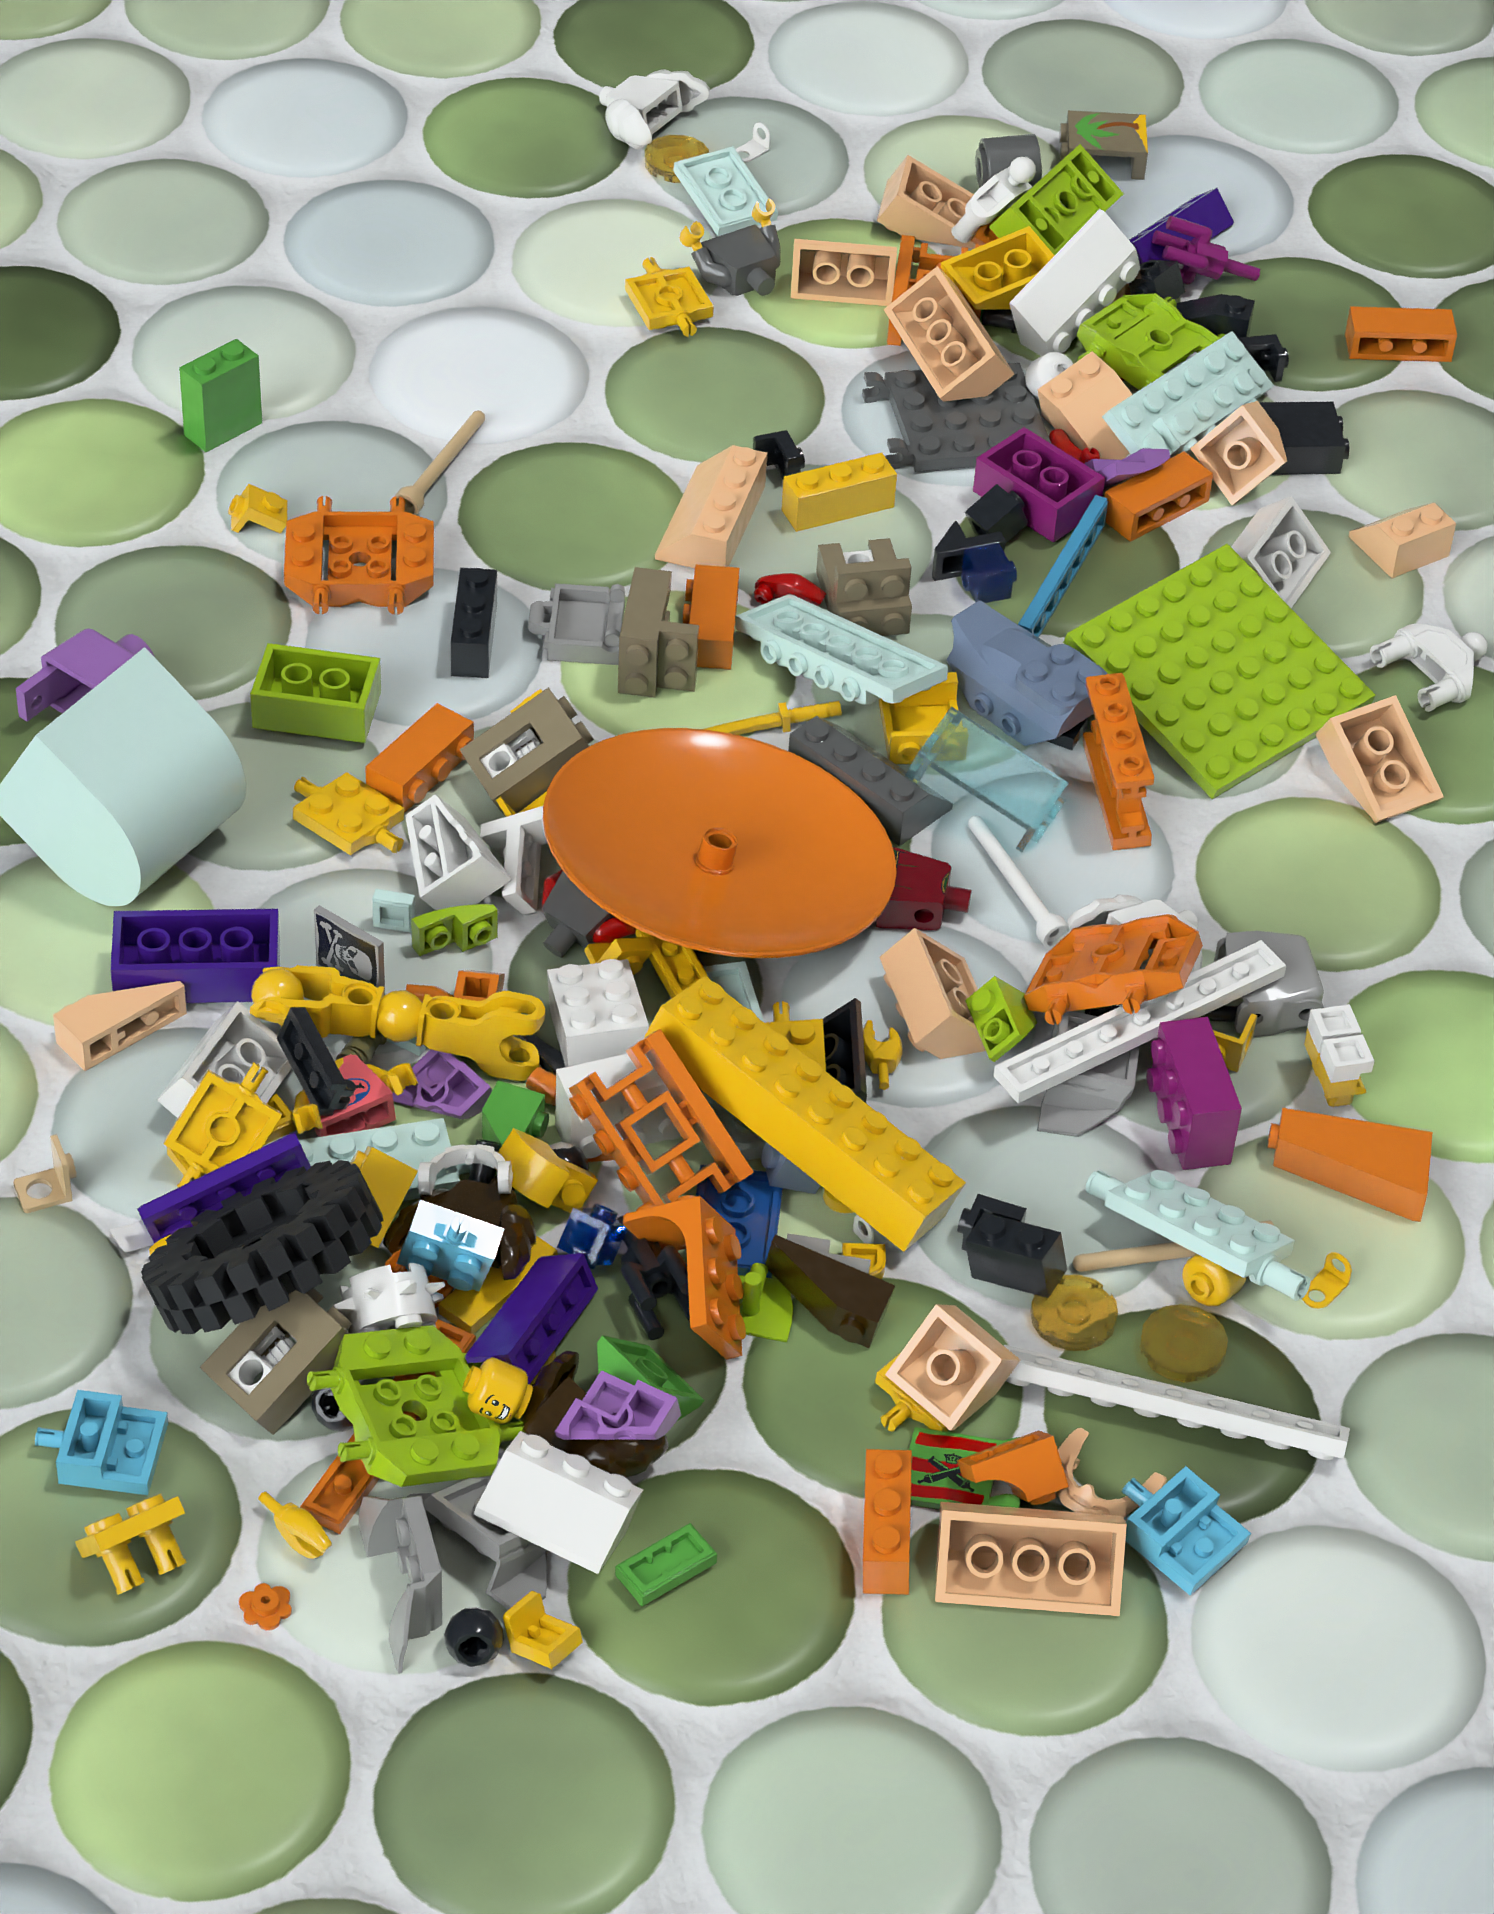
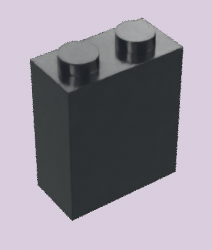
[1259,401,1350,475]

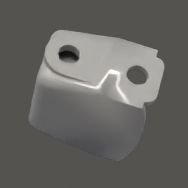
[1214,931,1324,1037]

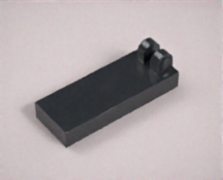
[276,1007,356,1116]

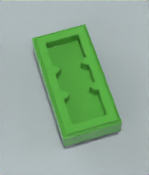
[615,1523,717,1606]

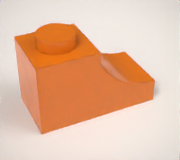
[957,1430,1069,1505]

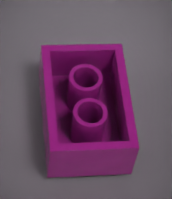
[973,427,1105,543]
[1146,1017,1242,1170]

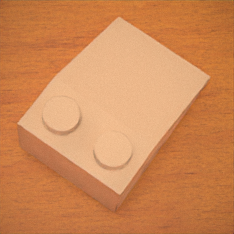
[877,155,976,249]
[1037,351,1133,460]
[1315,695,1444,823]

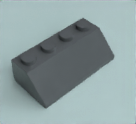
[788,716,953,846]

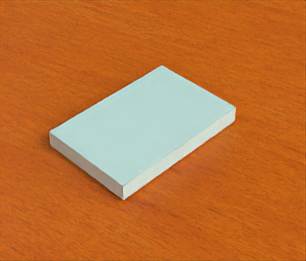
[673,146,778,236]

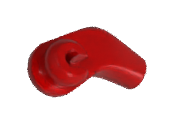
[1049,429,1100,464]
[753,573,826,606]

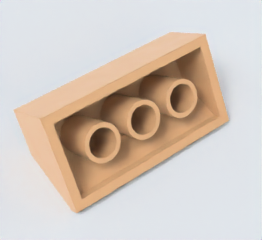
[883,266,1015,402]
[655,445,767,568]
[935,1502,1127,1616]

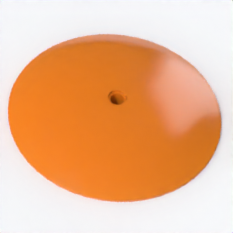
[543,728,896,958]

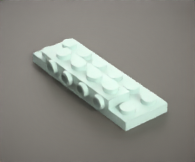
[1102,331,1274,456]
[735,594,948,704]

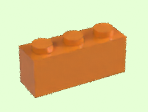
[1345,306,1457,362]
[1104,451,1213,542]
[683,564,740,670]
[365,703,474,813]
[863,1449,912,1595]

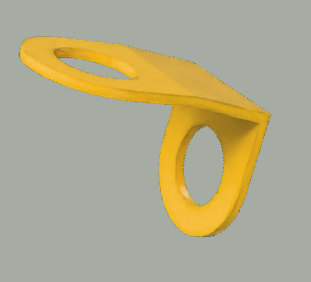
[1302,1252,1352,1309]

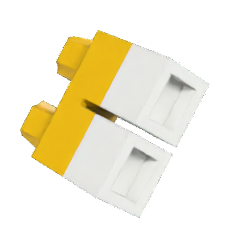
[1304,1004,1375,1107]

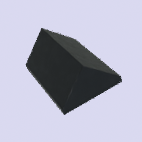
[823,998,867,1103]

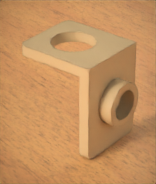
[13,1134,77,1213]

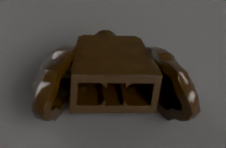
[383,1175,536,1280]
[520,1351,669,1478]

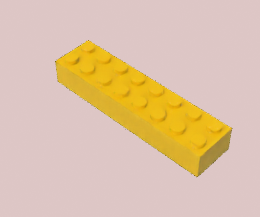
[644,976,966,1252]

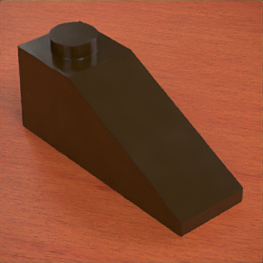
[765,1234,895,1348]

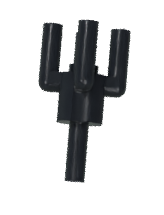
[614,1215,690,1340]

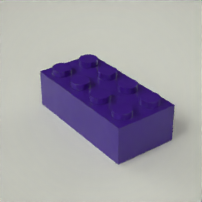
[110,909,280,1003]

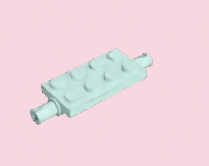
[299,1118,472,1201]
[1086,1170,1311,1301]

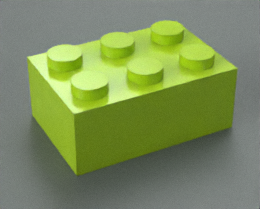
[250,643,381,743]

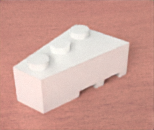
[405,794,512,910]

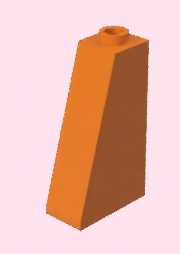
[1267,1108,1433,1222]

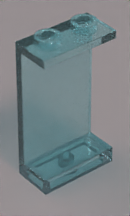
[905,706,1068,852]

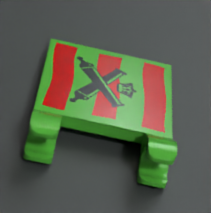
[909,1427,1020,1510]

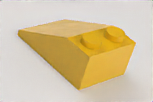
[941,226,1055,309]

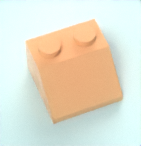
[1190,401,1287,505]
[1348,502,1456,578]
[885,1304,1021,1431]

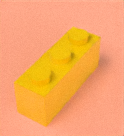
[781,452,897,532]

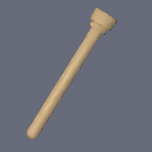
[394,410,485,515]
[1072,1220,1274,1272]

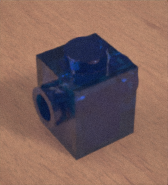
[961,543,1017,603]
[557,1203,627,1269]

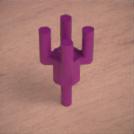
[1152,216,1260,285]

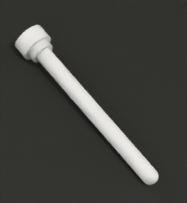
[968,816,1070,950]

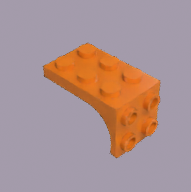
[623,1195,746,1360]

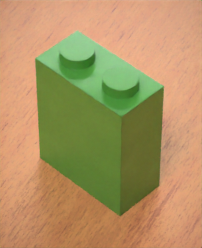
[179,339,262,452]

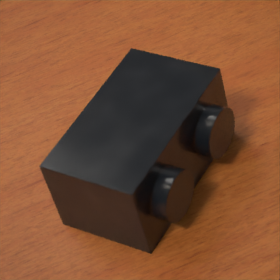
[965,1212,1068,1298]

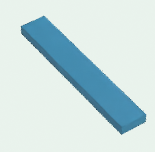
[1018,495,1108,637]

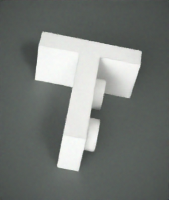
[480,806,548,916]

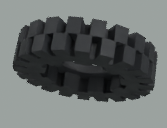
[141,1160,384,1334]

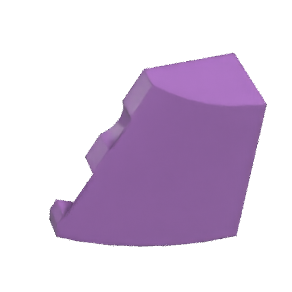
[1085,448,1170,488]
[393,1049,492,1120]
[555,1370,681,1440]

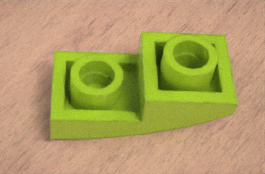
[411,904,498,957]

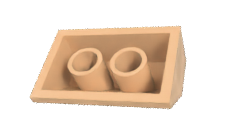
[791,239,897,306]
[879,928,986,1059]

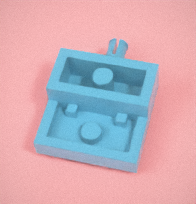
[397,1200,504,1291]
[35,1390,168,1495]
[1122,1466,1251,1596]

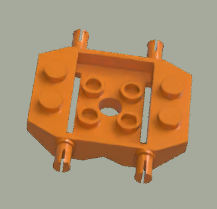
[284,496,434,615]
[1024,914,1203,1025]

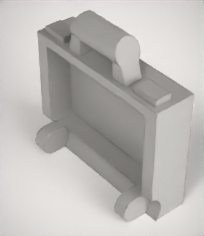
[528,583,625,665]

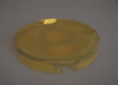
[644,135,709,183]
[1030,1274,1118,1351]
[1139,1304,1228,1382]

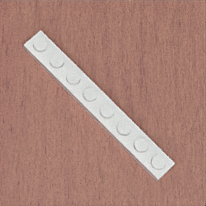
[994,940,1286,1103]
[1004,1345,1350,1460]

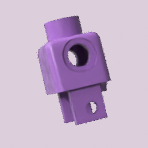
[16,628,155,722]

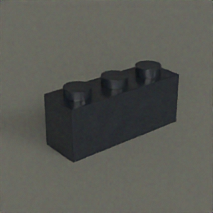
[451,567,497,678]

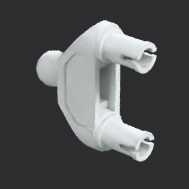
[951,157,1036,243]
[1370,623,1488,712]

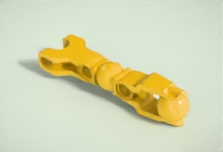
[250,965,545,1081]

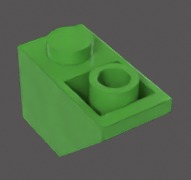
[482,1080,549,1147]

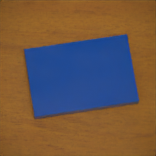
[686,1165,783,1278]

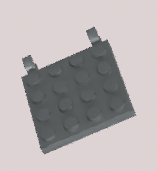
[862,363,1051,472]

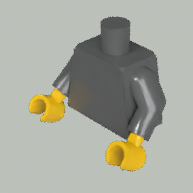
[679,199,781,296]

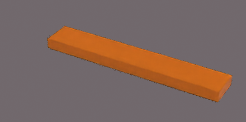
[300,1319,476,1534]

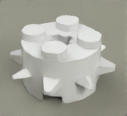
[333,1263,445,1334]

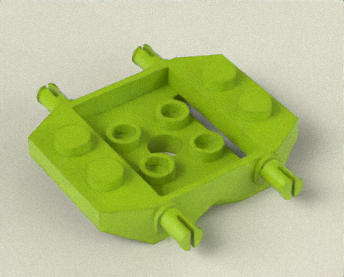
[1077,293,1225,394]
[307,1325,524,1487]

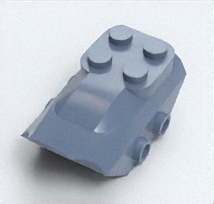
[947,600,1107,746]

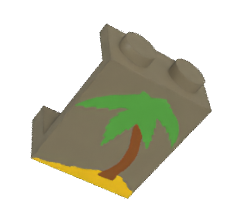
[1059,110,1148,180]

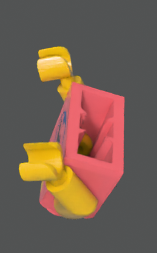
[292,1054,419,1137]

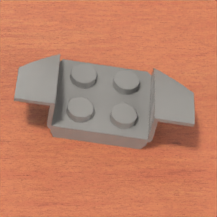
[1038,1011,1139,1137]
[407,1474,547,1610]
[358,1496,442,1674]

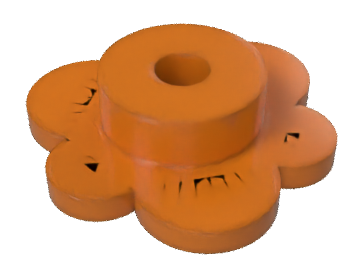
[239,1583,292,1630]

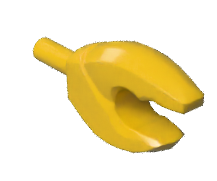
[863,1020,903,1090]
[258,1491,332,1559]

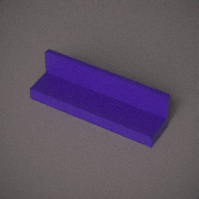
[1129,188,1234,265]
[137,1133,311,1244]
[465,1253,598,1384]

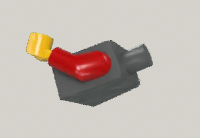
[542,870,636,958]

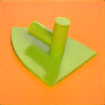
[739,1263,793,1343]

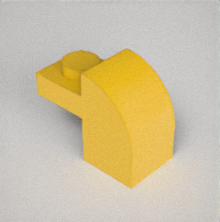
[495,1128,598,1215]

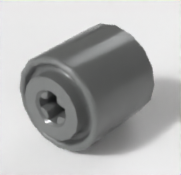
[975,134,1042,188]

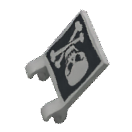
[314,905,385,995]

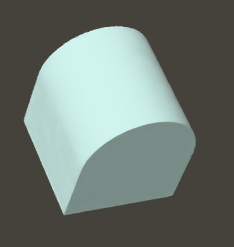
[0,647,246,906]

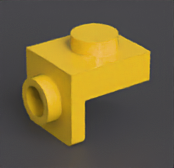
[228,484,287,533]
[584,937,654,976]
[503,1591,583,1669]

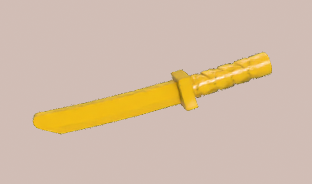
[704,700,842,735]

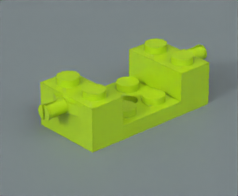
[989,144,1124,255]

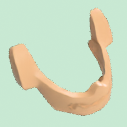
[1057,1428,1167,1518]

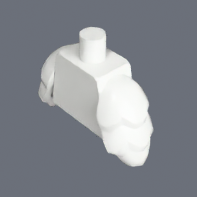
[600,69,710,149]
[1067,895,1203,973]

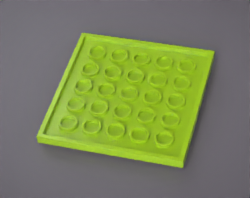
[1063,543,1376,799]

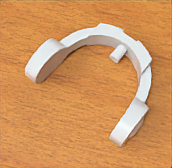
[418,1144,513,1195]

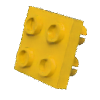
[75,1493,187,1595]

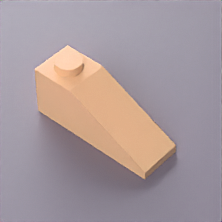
[53,981,187,1071]

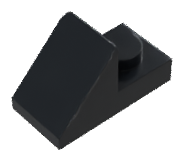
[932,521,1006,581]

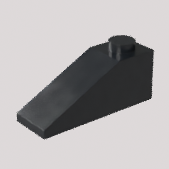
[1176,294,1255,338]

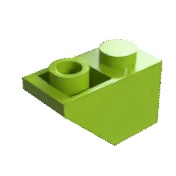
[965,976,1037,1062]

